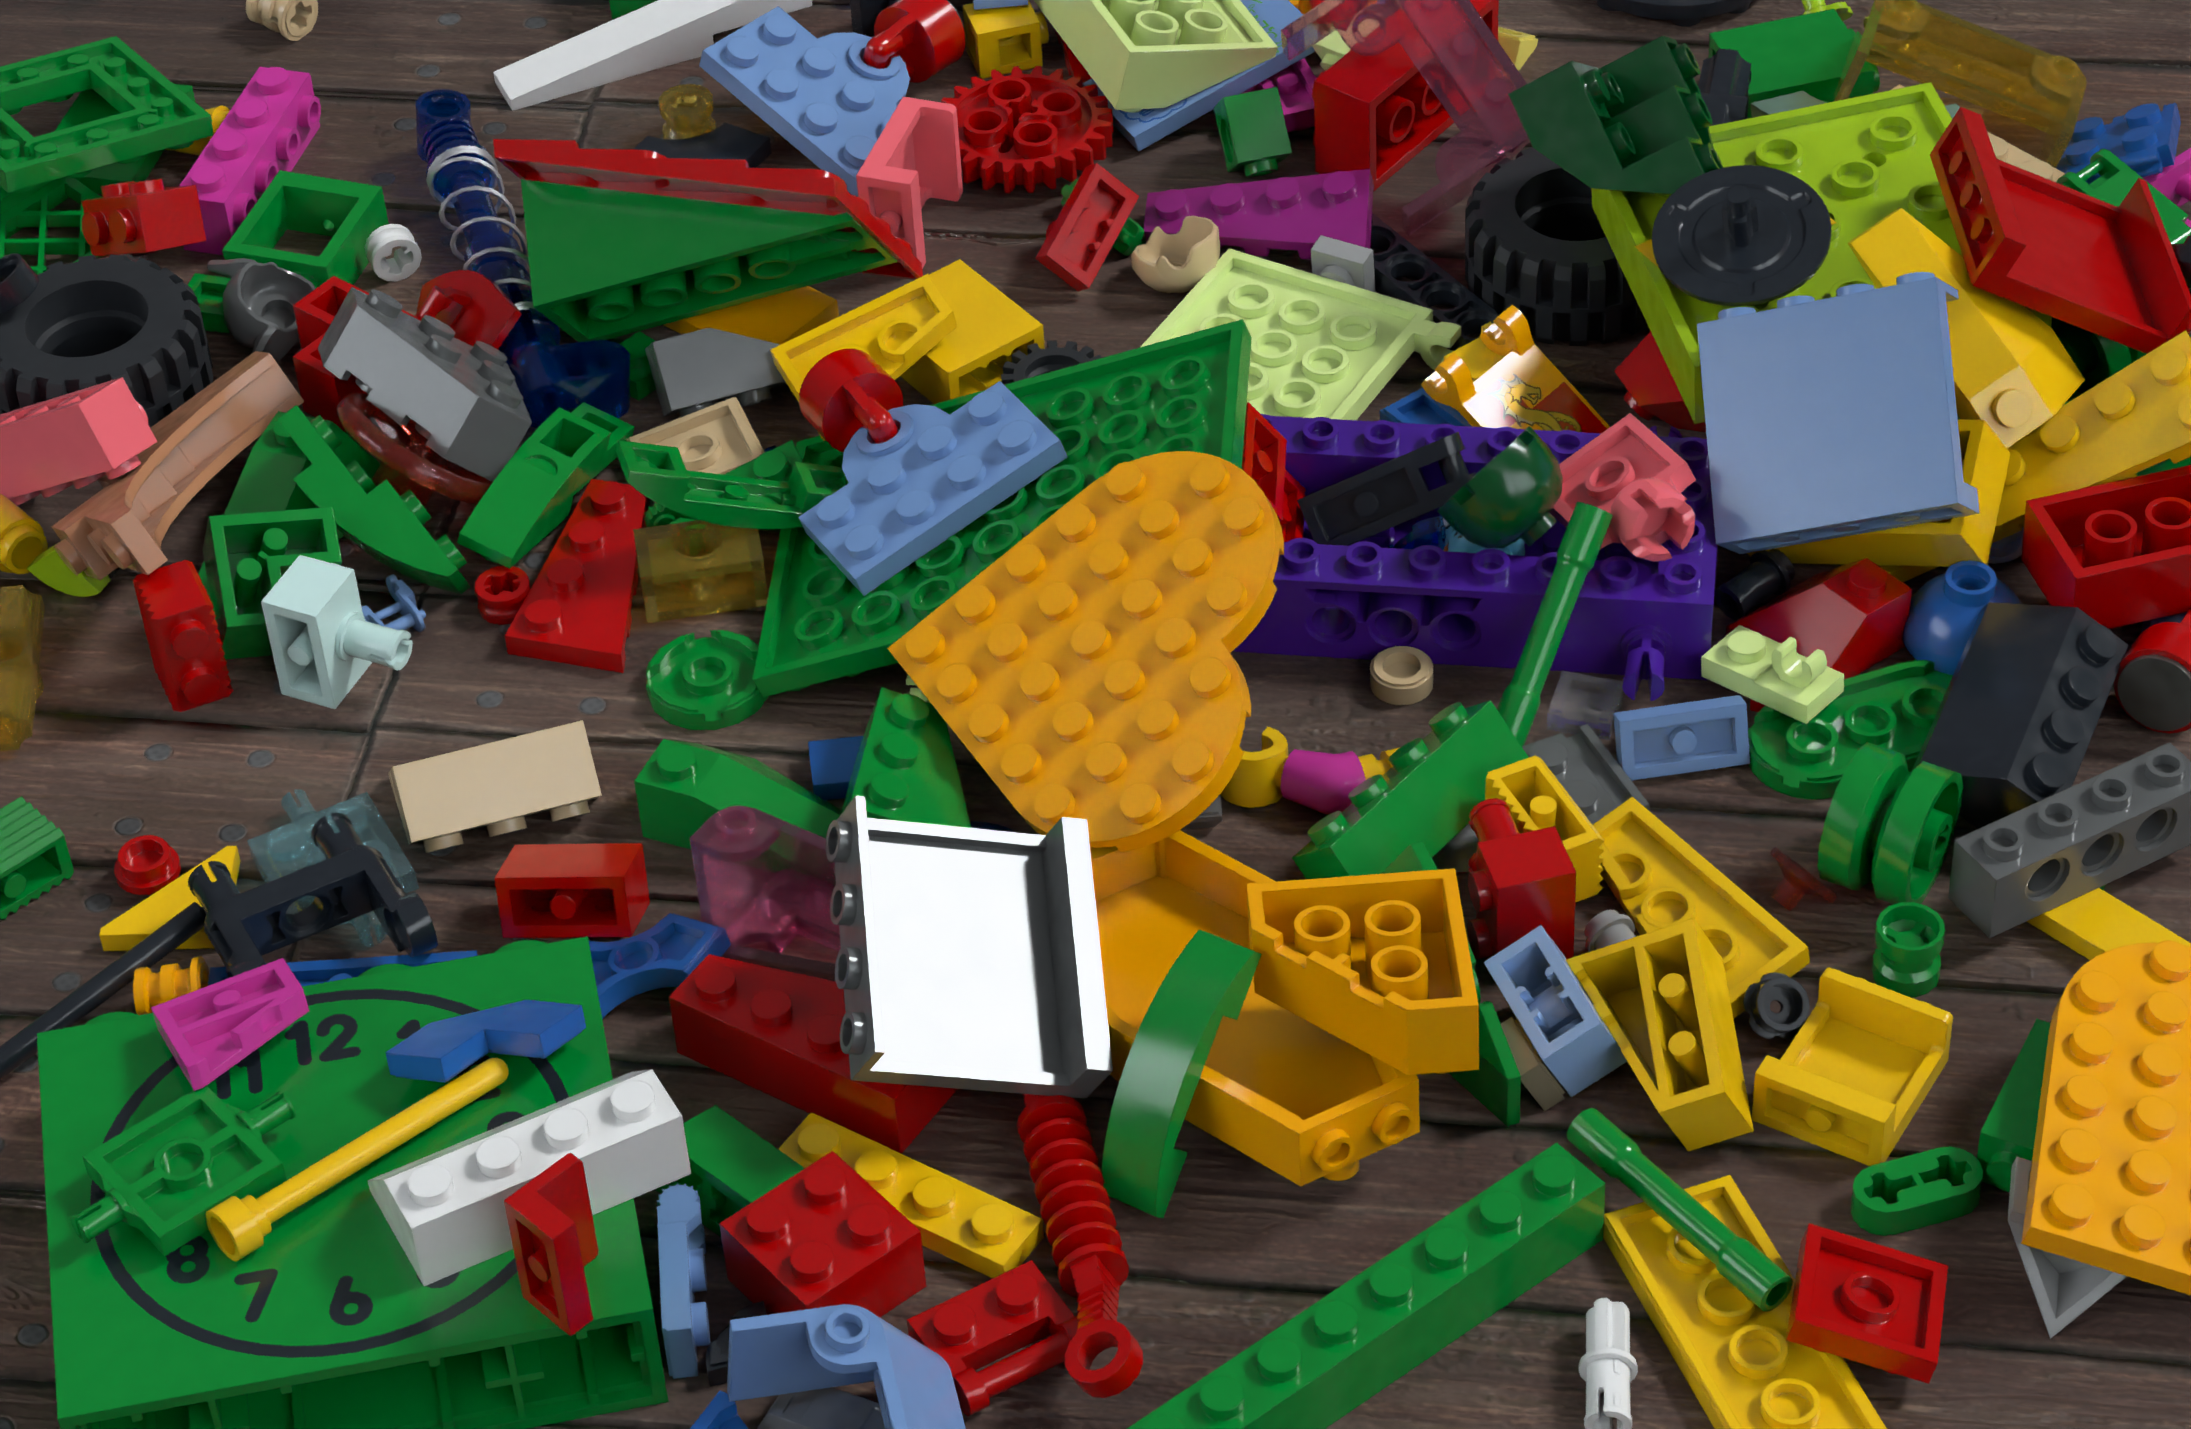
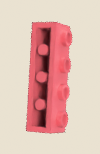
[0,377,157,506]

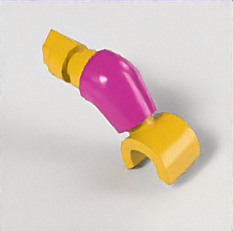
[1220,726,1400,814]

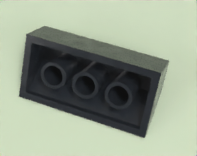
[1912,602,2128,829]

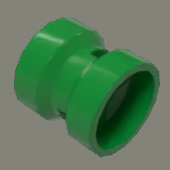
[1872,902,1945,997]

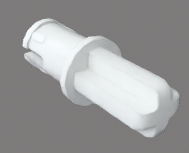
[1579,1297,1638,1429]

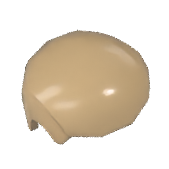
[1131,216,1220,293]

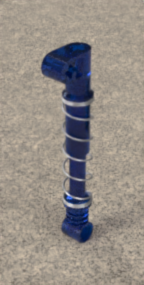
[416,89,630,429]

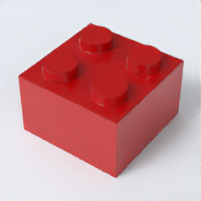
[719,1151,927,1317]

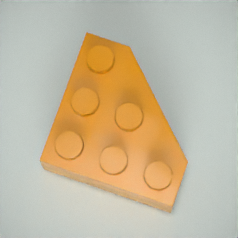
[1247,868,1479,1075]

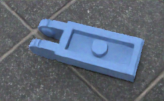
[657,1183,710,1379]

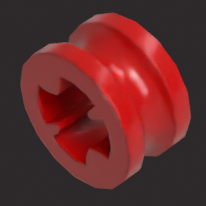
[475,566,530,625]

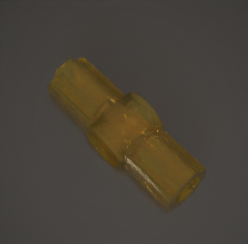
[0,585,45,751]

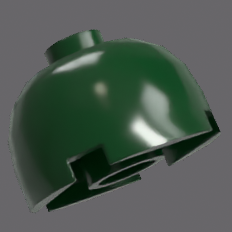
[1437,426,1563,548]

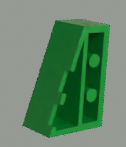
[828,687,971,865]

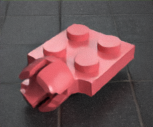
[1549,413,1696,562]

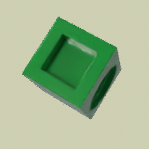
[1214,87,1292,178]

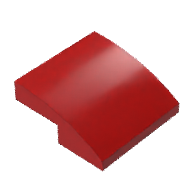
[1242,402,1306,542]

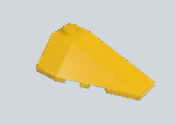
[1848,208,2085,448]

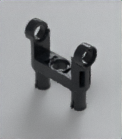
[188,812,438,978]

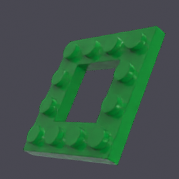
[0,36,213,193]

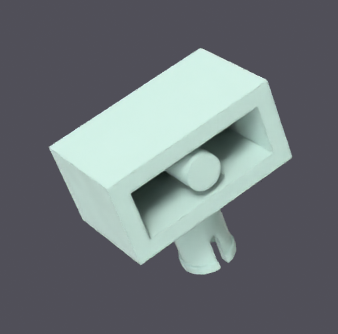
[261,555,413,709]

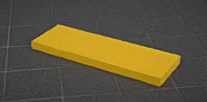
[1603,1175,1887,1429]

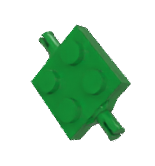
[70,1086,296,1256]

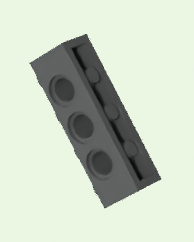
[1948,742,2191,938]

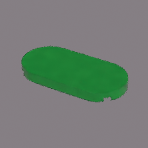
[1748,660,1953,800]

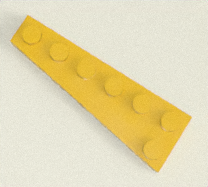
[1880,330,2191,582]

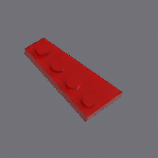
[505,479,650,673]

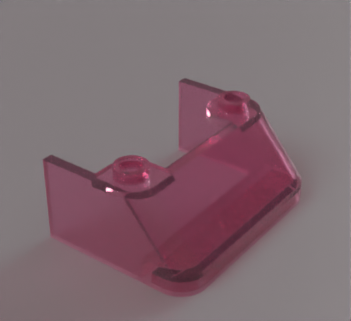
[1281,0,1530,236]

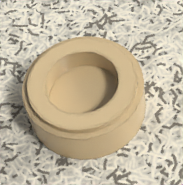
[1370,646,1433,705]

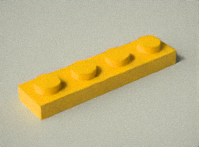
[779,1112,1044,1278]

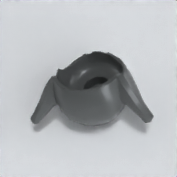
[207,258,316,362]

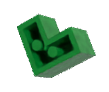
[202,507,342,659]

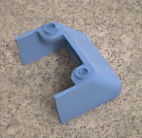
[727,1304,966,1429]

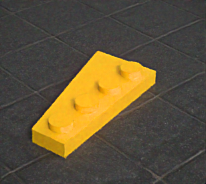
[1593,797,1810,1019]

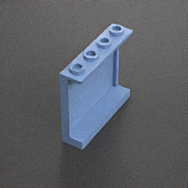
[1697,272,1980,554]

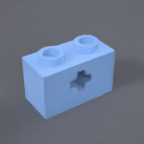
[1484,925,1627,1097]

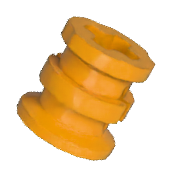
[133,956,209,1015]

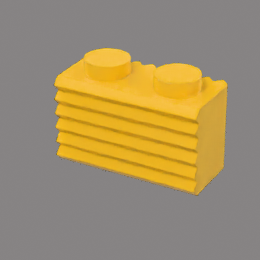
[1485,755,1605,903]

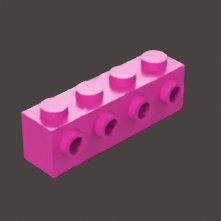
[180,67,321,255]

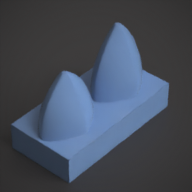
[1613,695,1750,781]

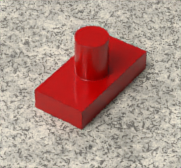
[1035,163,1139,292]

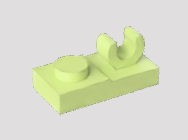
[1701,625,1844,724]

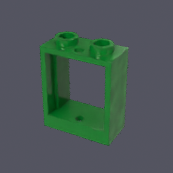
[222,170,389,288]

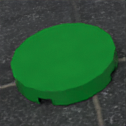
[646,630,769,730]

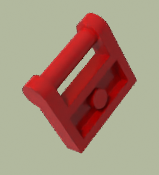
[907,1260,1078,1416]

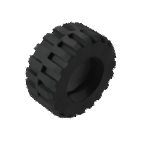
[1465,147,1648,346]
[0,254,213,428]

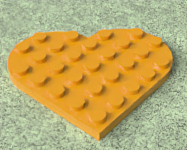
[887,451,1284,852]
[2021,940,2191,1296]

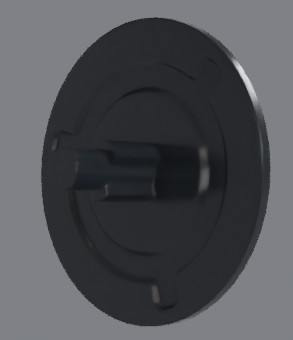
[1652,165,1832,306]

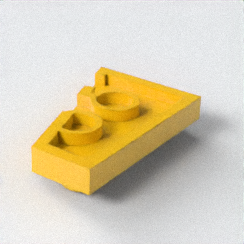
[770,274,957,441]

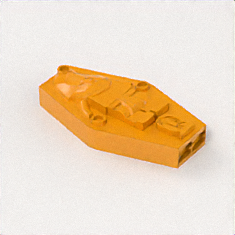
[1090,830,1420,1186]

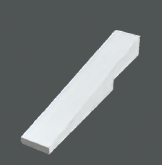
[493,0,812,111]

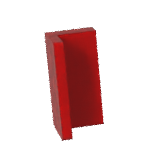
[504,1153,599,1336]

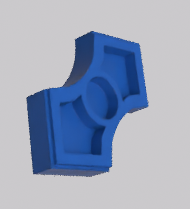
[589,913,731,1019]

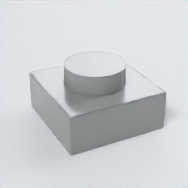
[1311,235,1375,292]

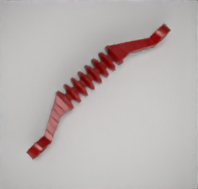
[1017,1094,1143,1398]

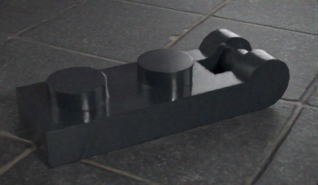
[1297,432,1476,546]

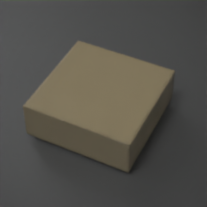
[1501,1017,1565,1111]

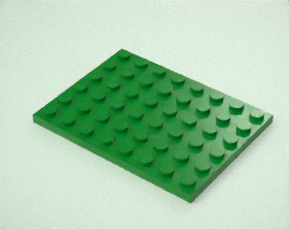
[752,319,1252,697]

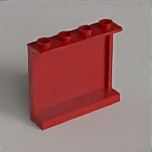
[1929,106,2191,354]

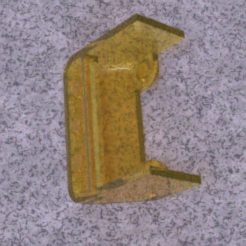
[1832,0,2087,168]

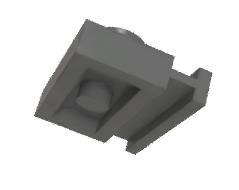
[1522,724,1650,825]

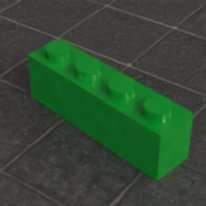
[1292,700,1529,879]

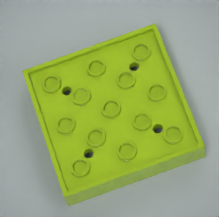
[1591,82,2052,424]

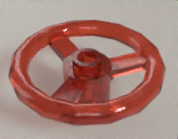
[336,392,493,508]

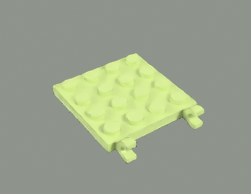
[1141,248,1461,420]

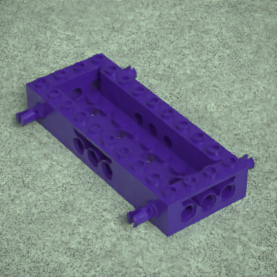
[1232,414,1718,701]

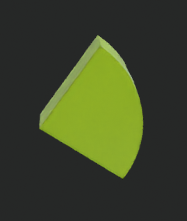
[27,542,111,597]

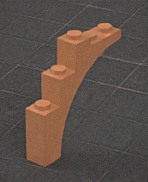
[51,351,304,580]

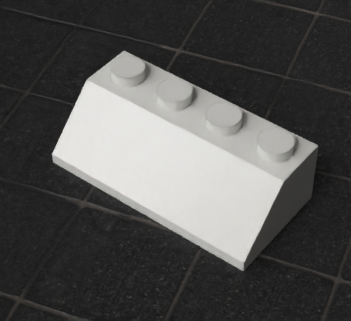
[368,1069,691,1286]

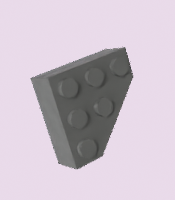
[318,287,532,482]

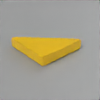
[99,846,241,951]

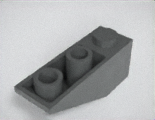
[645,328,787,417]

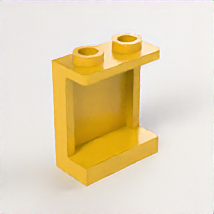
[1752,967,1953,1166]

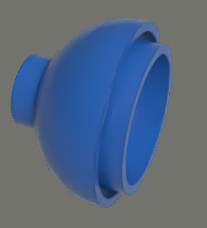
[1902,561,2023,675]

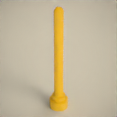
[205,1058,509,1262]

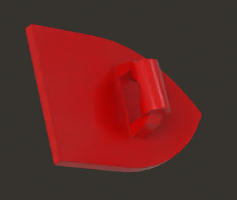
[415,270,522,350]

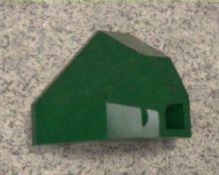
[1508,36,1724,195]

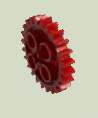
[941,66,1113,194]

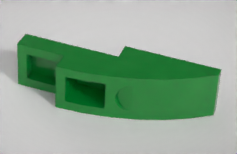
[457,402,635,569]
[277,405,471,594]

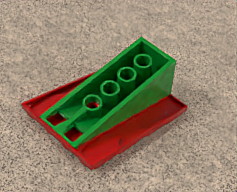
[493,139,923,346]

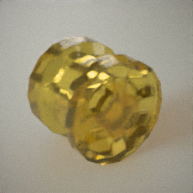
[659,84,716,139]

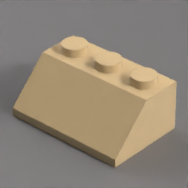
[388,720,602,853]

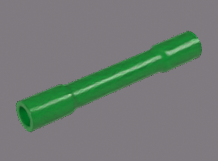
[1497,502,1613,746]
[1567,1108,1793,1312]

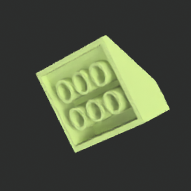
[1034,0,1278,113]

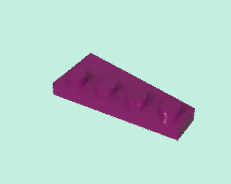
[1144,169,1374,260]

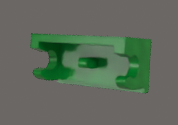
[656,1105,805,1237]

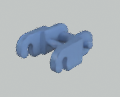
[362,574,426,632]

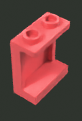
[856,97,963,269]

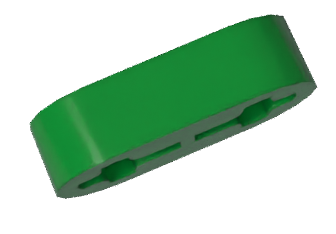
[1850,1146,1983,1236]

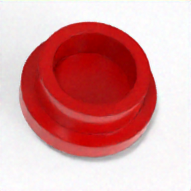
[114,835,181,895]

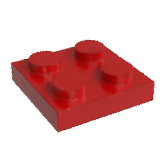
[1786,1223,1948,1384]

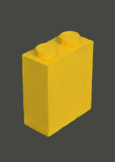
[901,259,1045,404]

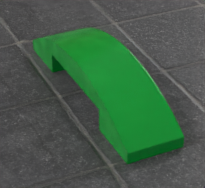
[616,440,849,529]
[1102,930,1262,1218]

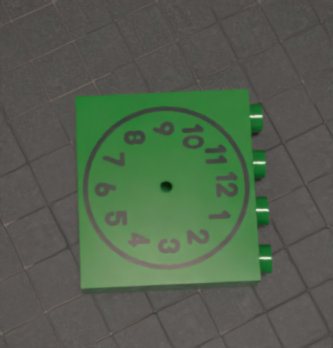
[37,936,669,1429]

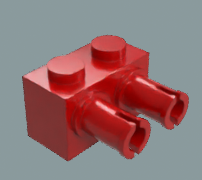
[1467,798,1576,960]

